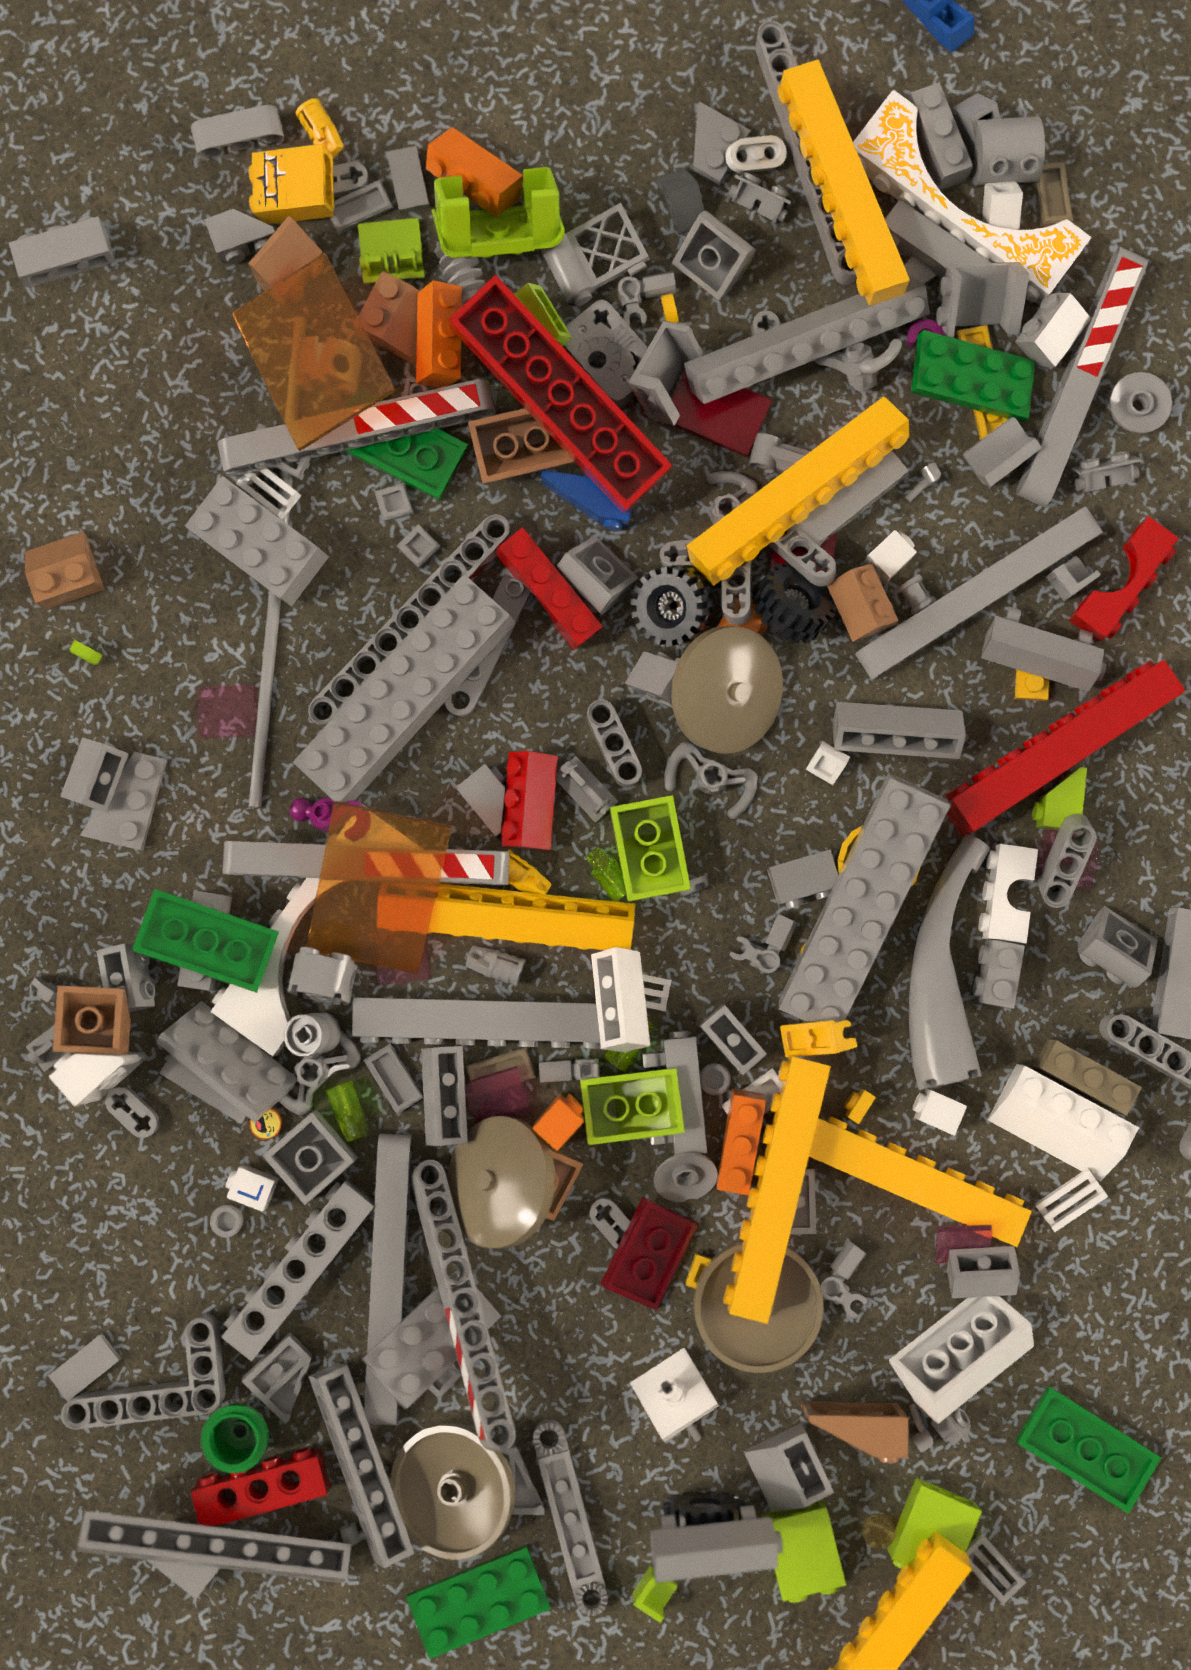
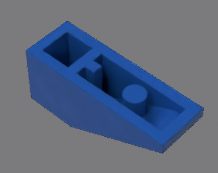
[541,470,631,531]

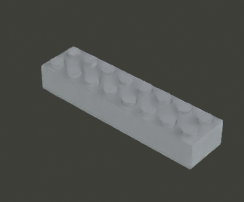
[293,574,516,805]
[779,773,950,1022]

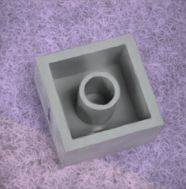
[263,1110,359,1205]

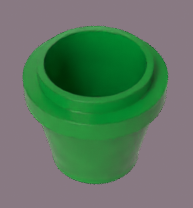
[201,1403,269,1473]

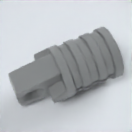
[465,946,526,987]

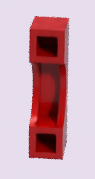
[1068,516,1179,642]
[495,527,603,650]

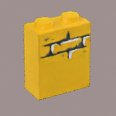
[249,144,334,224]

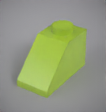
[1032,767,1087,832]

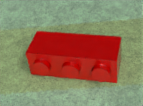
[501,751,558,850]

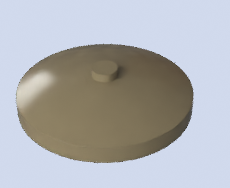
[671,626,783,754]
[447,1116,555,1249]
[693,1241,823,1373]
[390,1423,515,1560]

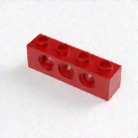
[190,1447,331,1527]

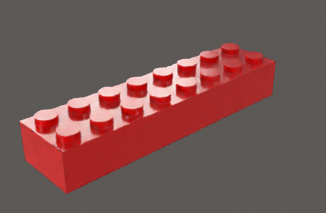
[449,274,672,514]
[944,659,1186,836]

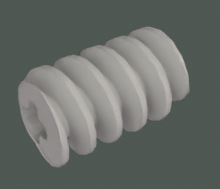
[436,248,486,306]

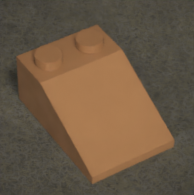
[354,271,419,366]
[802,1401,908,1463]

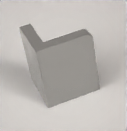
[1046,556,1101,602]

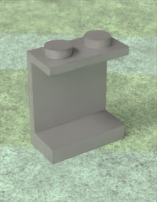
[936,262,1030,337]
[628,321,704,425]

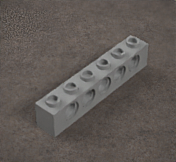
[221,1179,375,1362]
[308,1363,414,1568]

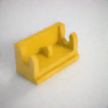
[780,1020,857,1057]

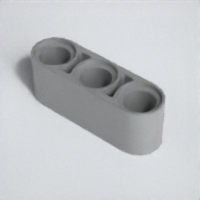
[191,105,284,161]
[587,699,642,788]
[1037,814,1097,908]

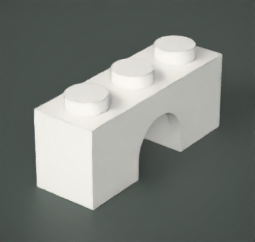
[978,844,1038,944]

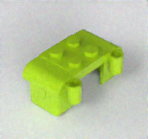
[431,167,565,258]

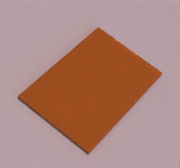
[231,253,396,451]
[306,801,452,974]

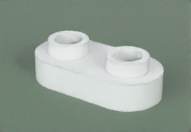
[726,135,787,173]

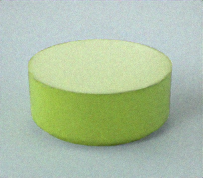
[69,640,103,665]

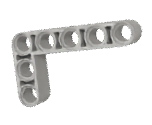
[1099,1014,1191,1161]
[61,1313,226,1430]

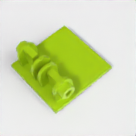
[358,218,425,284]

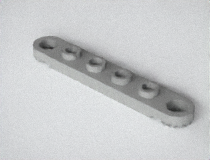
[445,569,531,717]
[533,1419,608,1616]

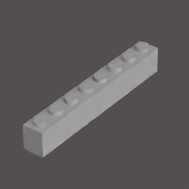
[684,274,930,404]
[352,997,601,1049]
[77,1511,352,1583]

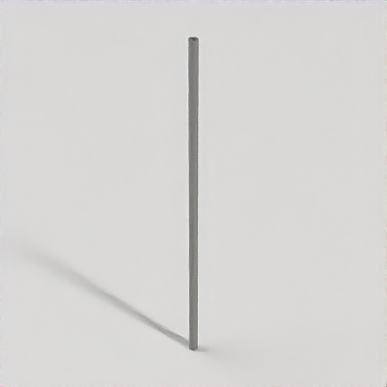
[248,317,308,808]

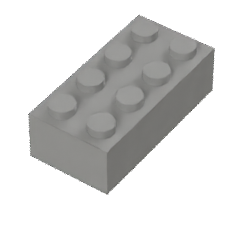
[185,476,329,606]

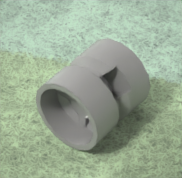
[284,1012,341,1056]

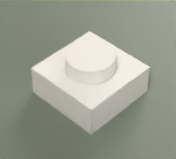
[806,742,850,785]

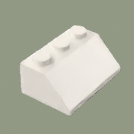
[49,1052,148,1106]

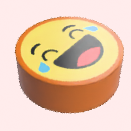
[250,1108,283,1140]

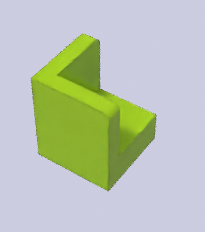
[633,1565,678,1623]

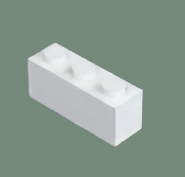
[591,947,650,1052]

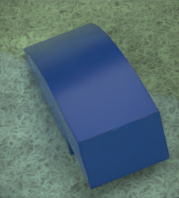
[902,0,974,53]

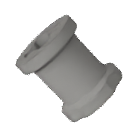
[896,574,936,615]

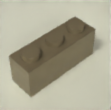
[1033,1039,1142,1116]

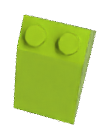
[610,795,691,901]
[580,1068,685,1145]

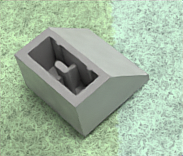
[744,1423,834,1512]

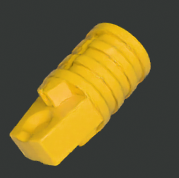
[295,98,344,158]
[508,849,552,894]

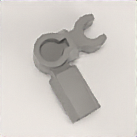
[618,272,676,327]
[729,914,798,974]
[539,1058,600,1083]
[817,1240,868,1318]

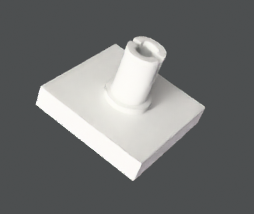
[630,1348,719,1442]

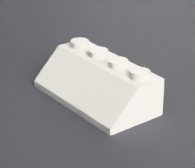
[988,1064,1139,1181]
[889,1296,1034,1424]

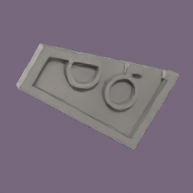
[80,752,167,851]

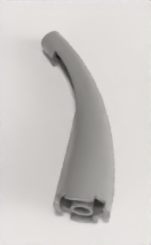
[909,834,990,1090]

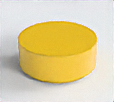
[661,293,679,324]

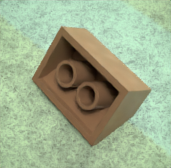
[468,408,574,484]

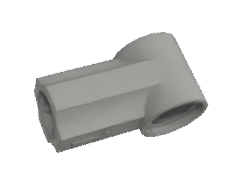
[748,433,811,473]

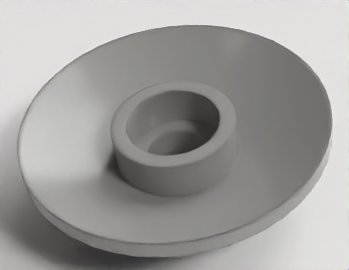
[1110,372,1172,434]
[654,1153,718,1202]

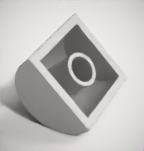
[972,116,1045,186]
[672,210,756,301]
[556,536,639,614]
[1078,906,1158,988]

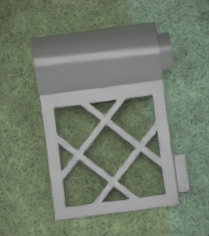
[540,203,649,306]

